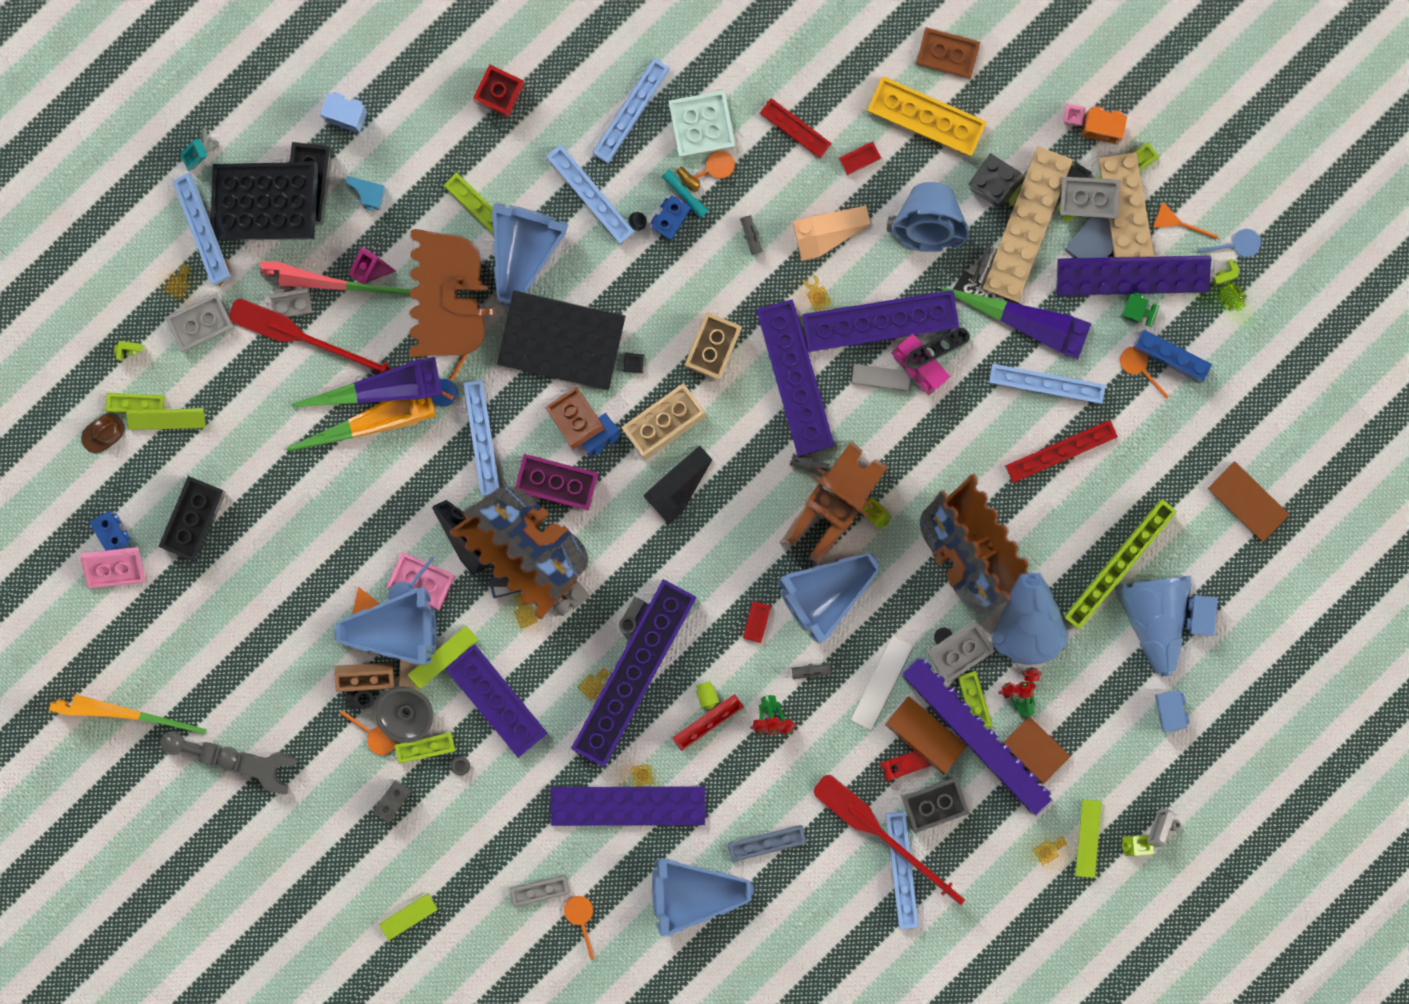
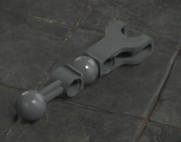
[160,731,297,794]

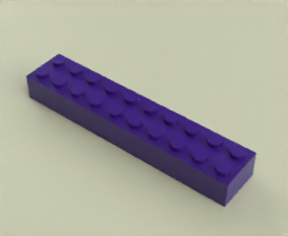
[571,579,697,767]
[900,658,1052,816]

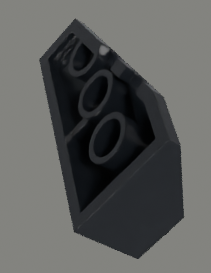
[432,500,492,575]

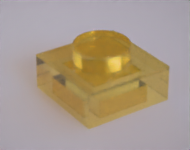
[631,764,654,786]

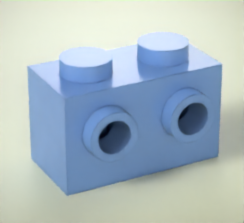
[1186,595,1218,636]
[1155,690,1189,732]

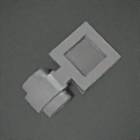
[553,581,590,616]

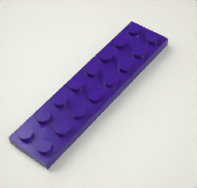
[1056,255,1212,296]
[802,290,960,352]
[756,299,835,456]
[551,786,705,826]

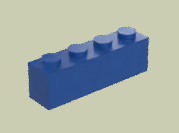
[1133,330,1212,383]

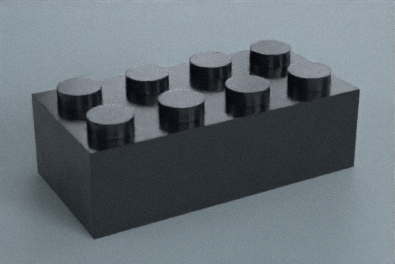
[290,142,332,225]
[158,476,227,562]

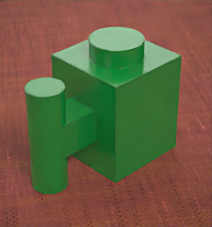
[1120,292,1160,328]

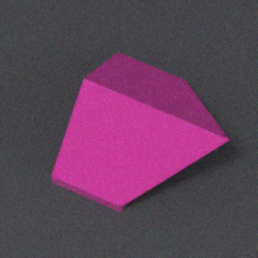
[349,247,396,284]

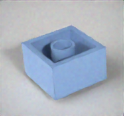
[320,92,367,133]

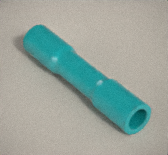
[661,169,708,218]

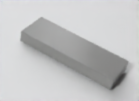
[851,364,910,391]
[509,875,570,907]

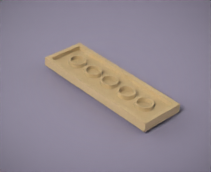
[1098,152,1154,257]

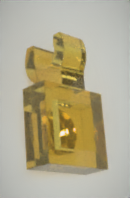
[163,264,191,299]
[514,594,539,629]
[577,667,610,700]
[1032,836,1067,866]

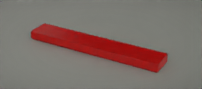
[1005,420,1118,483]

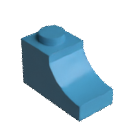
[346,176,386,212]

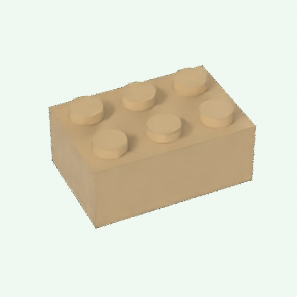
[685,312,742,381]

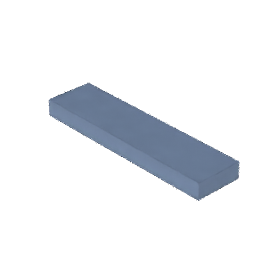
[728,825,807,862]

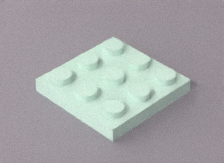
[668,90,735,158]

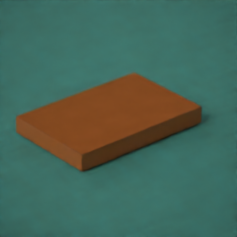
[915,27,981,79]
[545,386,605,450]
[1003,716,1071,784]

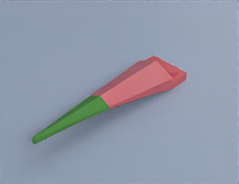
[260,261,411,295]

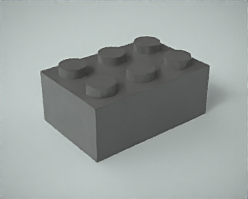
[901,776,970,833]

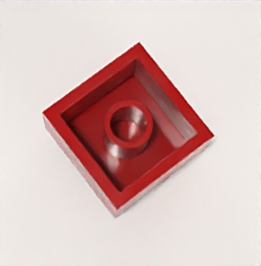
[473,64,525,119]

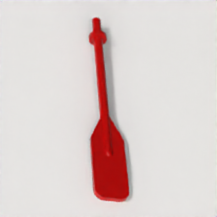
[229,298,391,373]
[814,775,965,905]

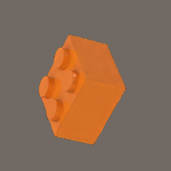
[1081,106,1127,145]

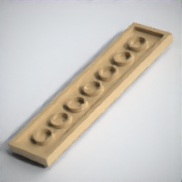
[982,146,1073,303]

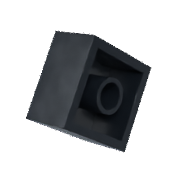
[968,153,1024,210]

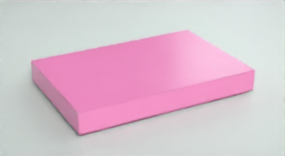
[81,547,146,589]
[387,552,455,610]

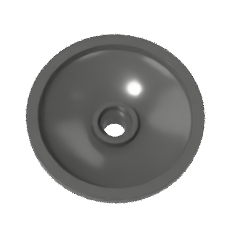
[376,687,434,743]

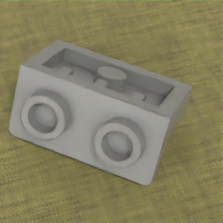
[269,287,313,317]

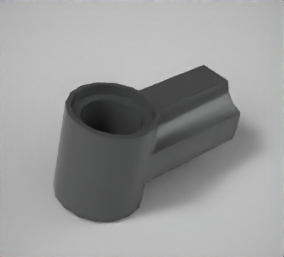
[619,596,649,635]

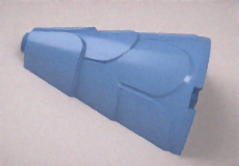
[492,203,568,307]
[778,553,880,644]
[992,572,1069,665]
[1115,576,1192,677]
[334,588,437,665]
[652,859,754,937]

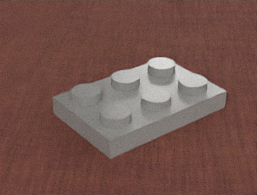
[1060,177,1121,219]
[165,293,234,353]
[927,620,995,683]

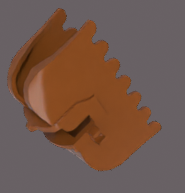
[409,229,494,357]
[780,440,888,567]

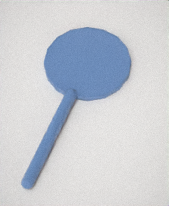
[1197,229,1261,257]
[388,557,434,600]

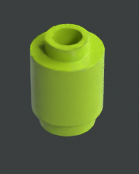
[696,681,720,711]

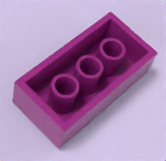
[515,454,599,511]

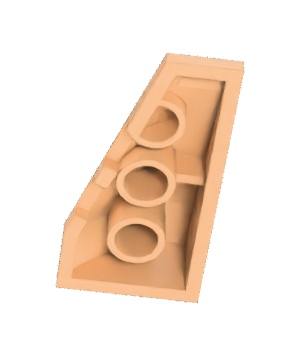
[792,206,871,261]

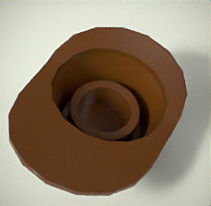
[81,414,124,453]

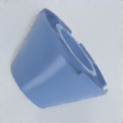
[892,182,969,252]

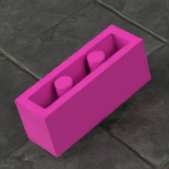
[891,334,951,396]

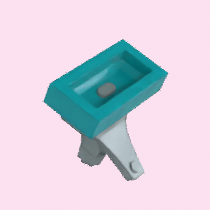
[180,128,219,171]

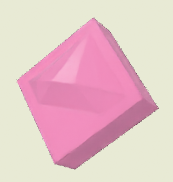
[1063,104,1086,126]

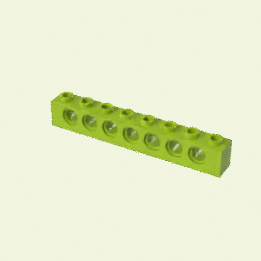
[1063,499,1177,630]

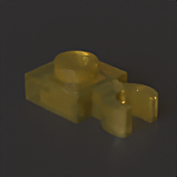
[804,275,832,312]

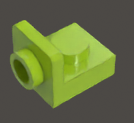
[1212,259,1240,287]
[114,341,145,361]
[862,497,892,530]
[1122,835,1154,856]

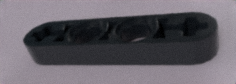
[906,328,970,369]

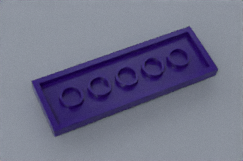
[445,644,548,758]

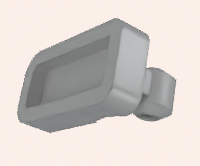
[1147,809,1181,847]

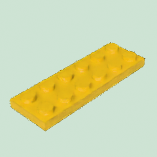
[867,76,987,157]

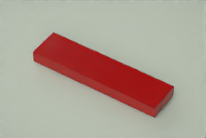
[759,98,832,159]
[672,694,744,751]

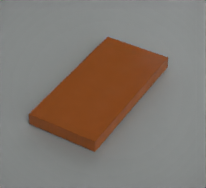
[1207,461,1290,542]
[885,696,967,775]

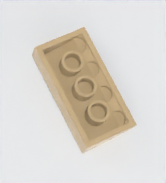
[621,383,707,461]

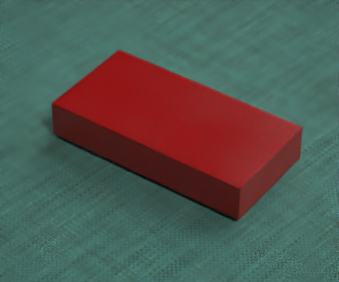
[839,141,881,176]
[743,601,771,643]

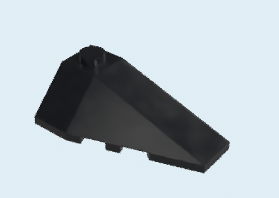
[643,446,713,525]

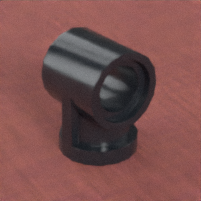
[345,690,375,709]

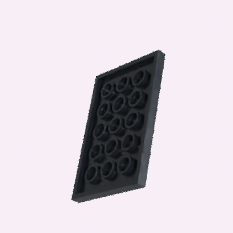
[210,162,318,241]
[497,290,626,391]

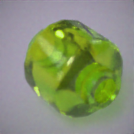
[1218,283,1247,311]

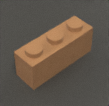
[334,662,394,692]

